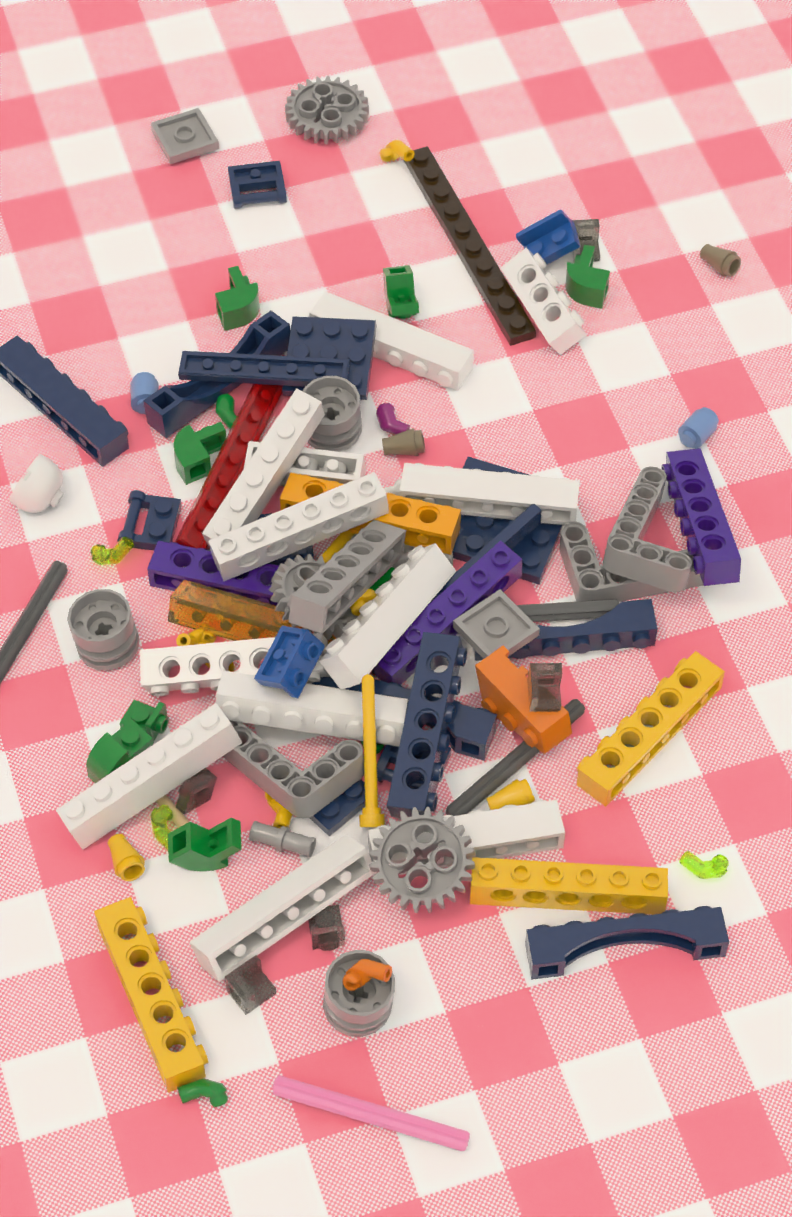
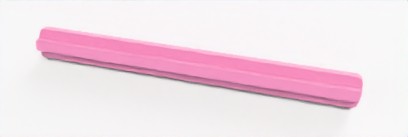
[272,1075,470,1151]

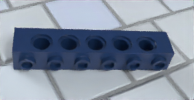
[387,632,467,818]

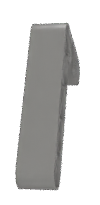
[603,466,692,593]
[559,521,704,602]
[222,720,364,819]

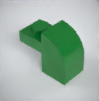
[565,245,610,309]
[382,265,419,319]
[215,266,260,331]
[173,422,226,485]
[86,720,154,783]
[168,817,242,872]

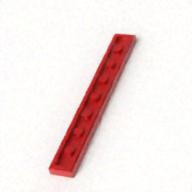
[175,384,283,549]

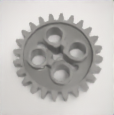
[285,75,369,144]
[269,554,358,640]
[369,807,475,913]

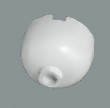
[9,454,64,513]

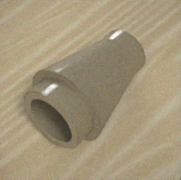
[700,244,741,277]
[382,428,425,456]

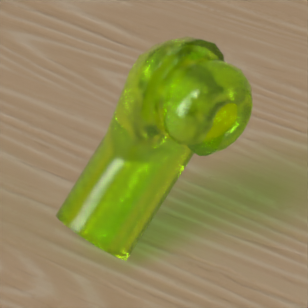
[90,536,134,565]
[150,804,173,851]
[679,850,729,879]

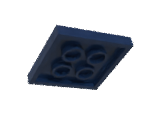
[282,316,377,400]

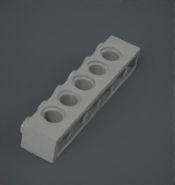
[287,520,406,634]

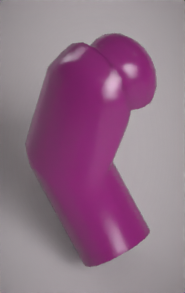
[376,403,410,435]

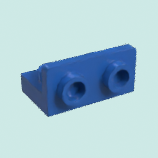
[516,209,581,265]
[254,626,325,698]

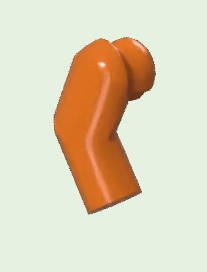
[342,959,392,991]

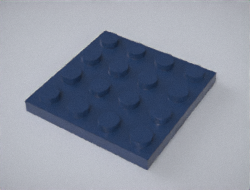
[452,456,564,585]

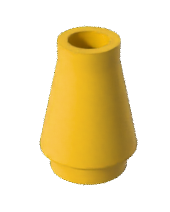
[486,779,535,810]
[107,834,145,881]

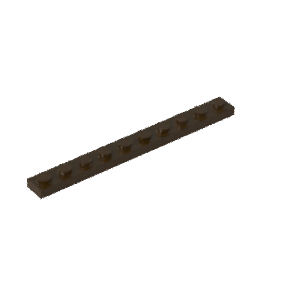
[403,146,536,346]

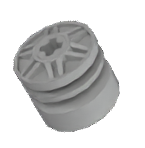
[303,376,362,452]
[67,589,140,670]
[323,950,395,1037]

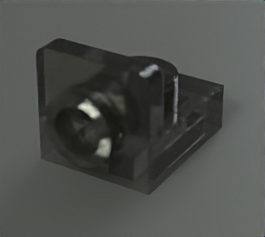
[176,768,217,815]
[308,905,345,951]

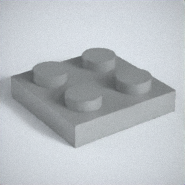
[150,107,219,165]
[453,589,540,659]

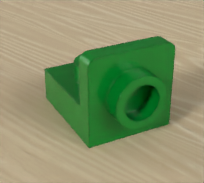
[119,699,169,742]

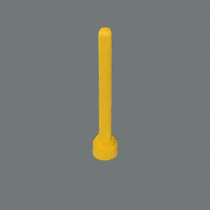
[359,674,385,827]

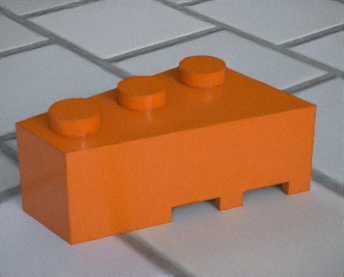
[475,645,572,754]

